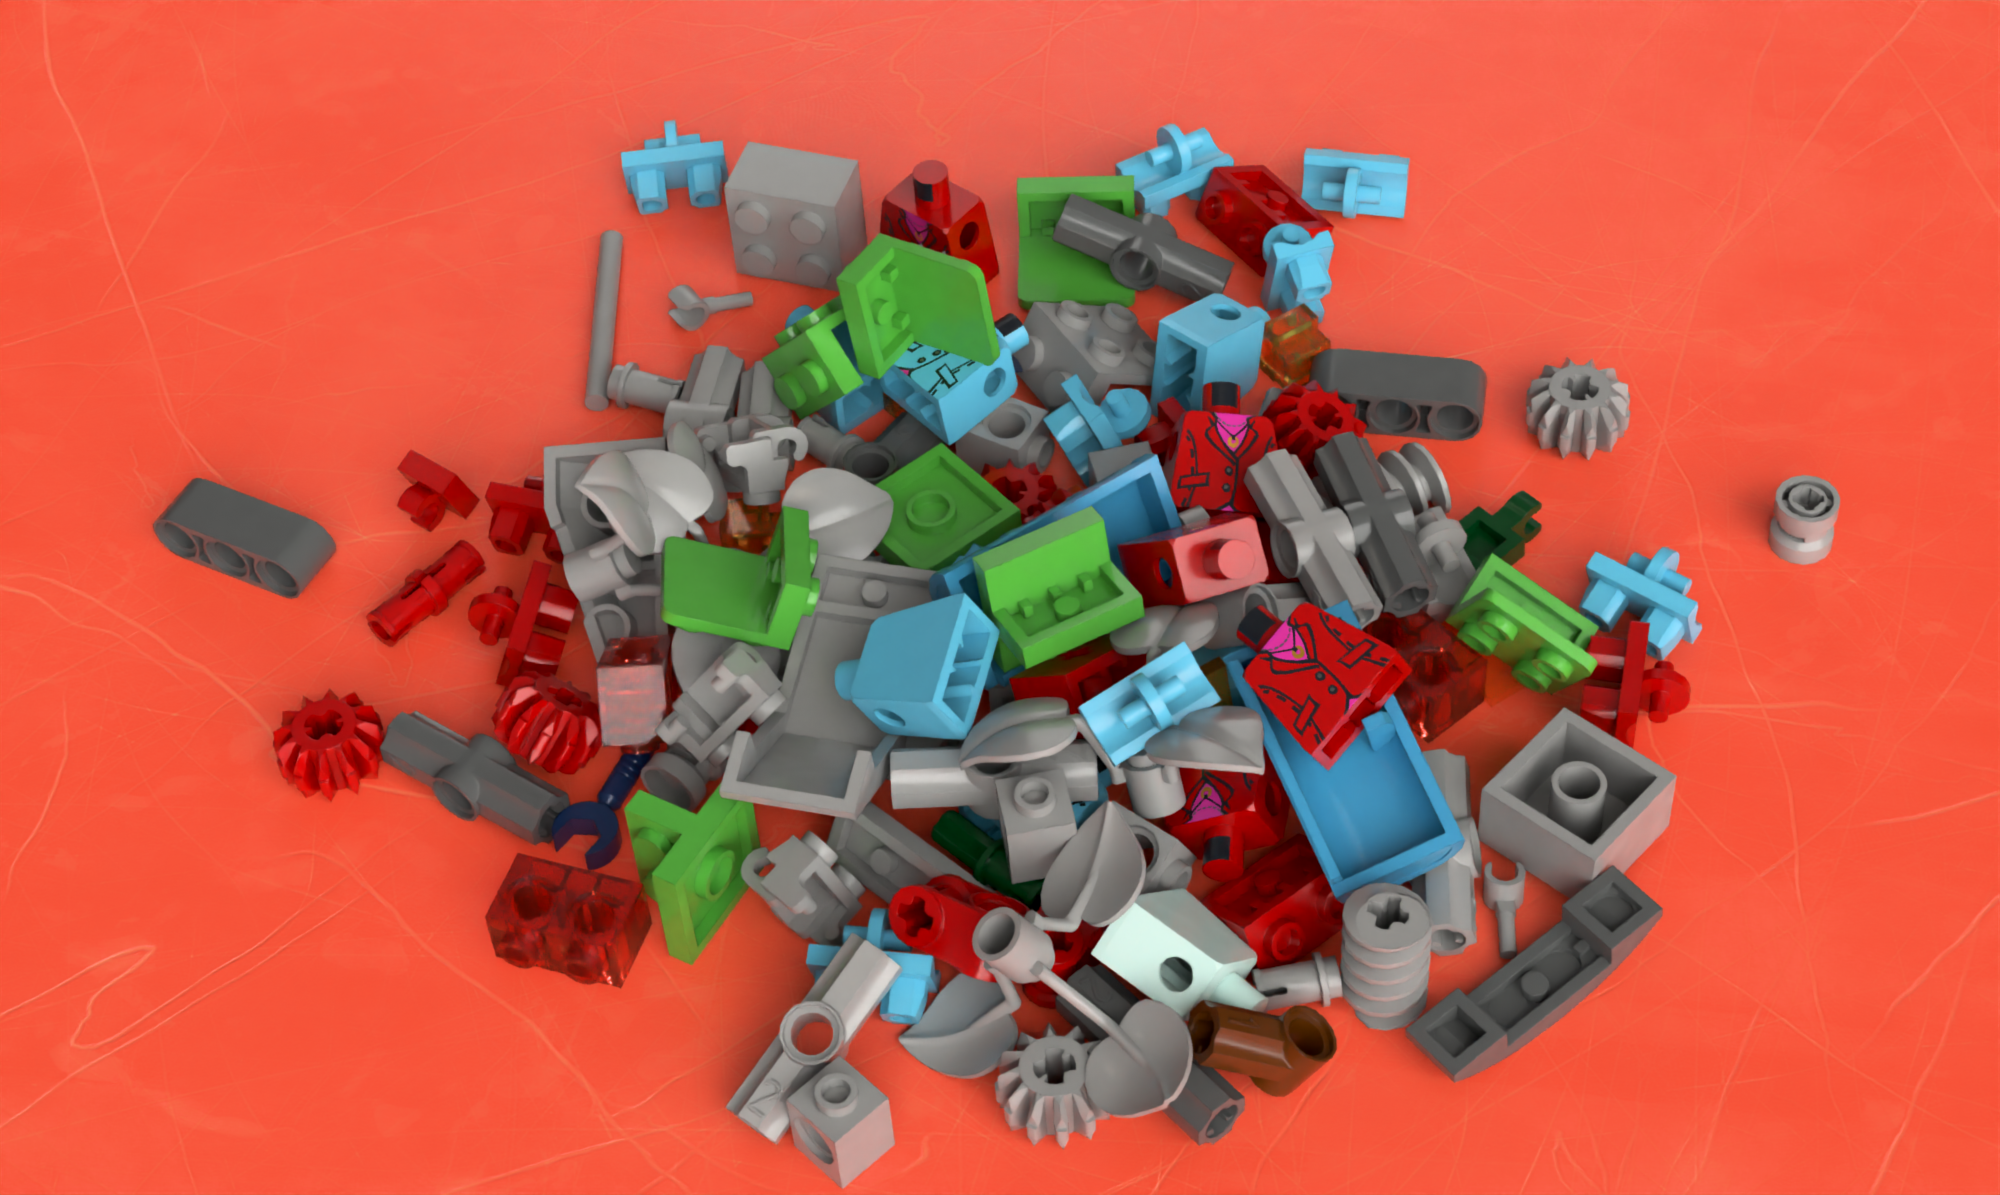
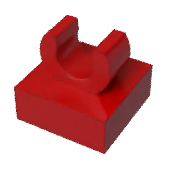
[397,449,480,532]

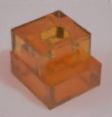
[1259,303,1331,388]
[719,498,781,555]

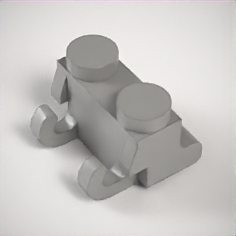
[694,413,808,506]
[655,642,787,768]
[741,830,866,947]

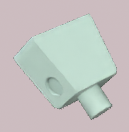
[1091,888,1268,1021]

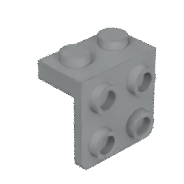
[1012,300,1157,413]

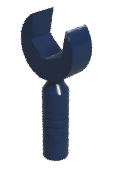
[552,738,655,871]

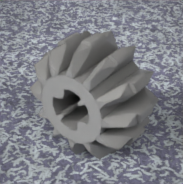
[1525,357,1630,461]
[995,1022,1110,1150]

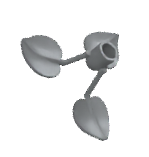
[563,421,728,629]
[607,449,894,693]
[958,601,1265,819]
[898,800,1193,1119]

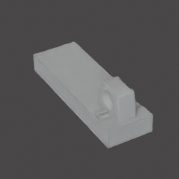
[826,801,999,904]

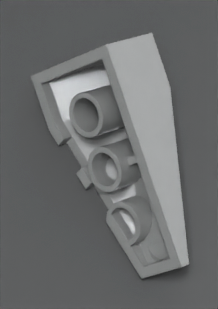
[544,437,686,693]

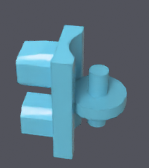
[621,120,729,215]
[1115,123,1234,217]
[1301,148,1410,219]
[1260,223,1335,330]
[1043,374,1152,487]
[1578,546,1702,661]
[1077,641,1221,767]
[806,908,941,1025]

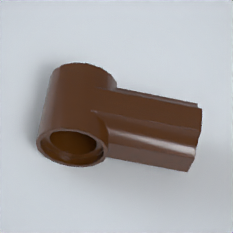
[1187,999,1337,1097]

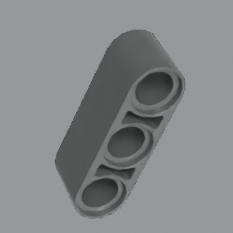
[1308,349,1487,441]
[153,478,336,599]

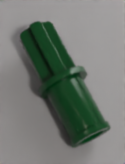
[931,810,1045,912]

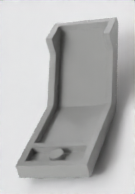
[719,554,937,820]

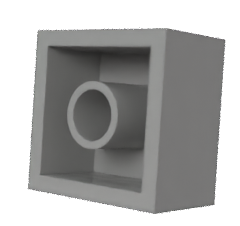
[724,141,868,292]
[1478,707,1677,898]

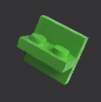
[875,443,1022,571]
[972,506,1145,673]
[624,783,764,965]

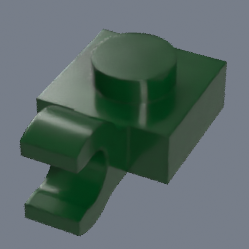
[1459,491,1542,571]

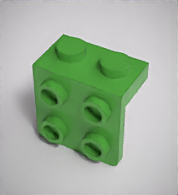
[1017,175,1135,310]
[836,233,1000,379]
[762,295,864,420]
[660,506,820,651]
[1445,553,1599,695]

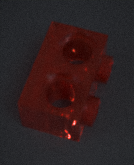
[1362,609,1487,744]
[596,634,679,754]
[485,853,652,988]

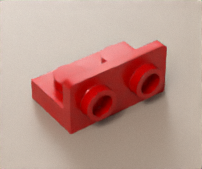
[1195,165,1334,277]
[1200,833,1345,970]

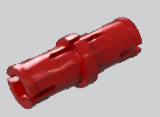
[366,540,486,647]

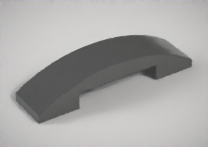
[1405,865,1663,1083]

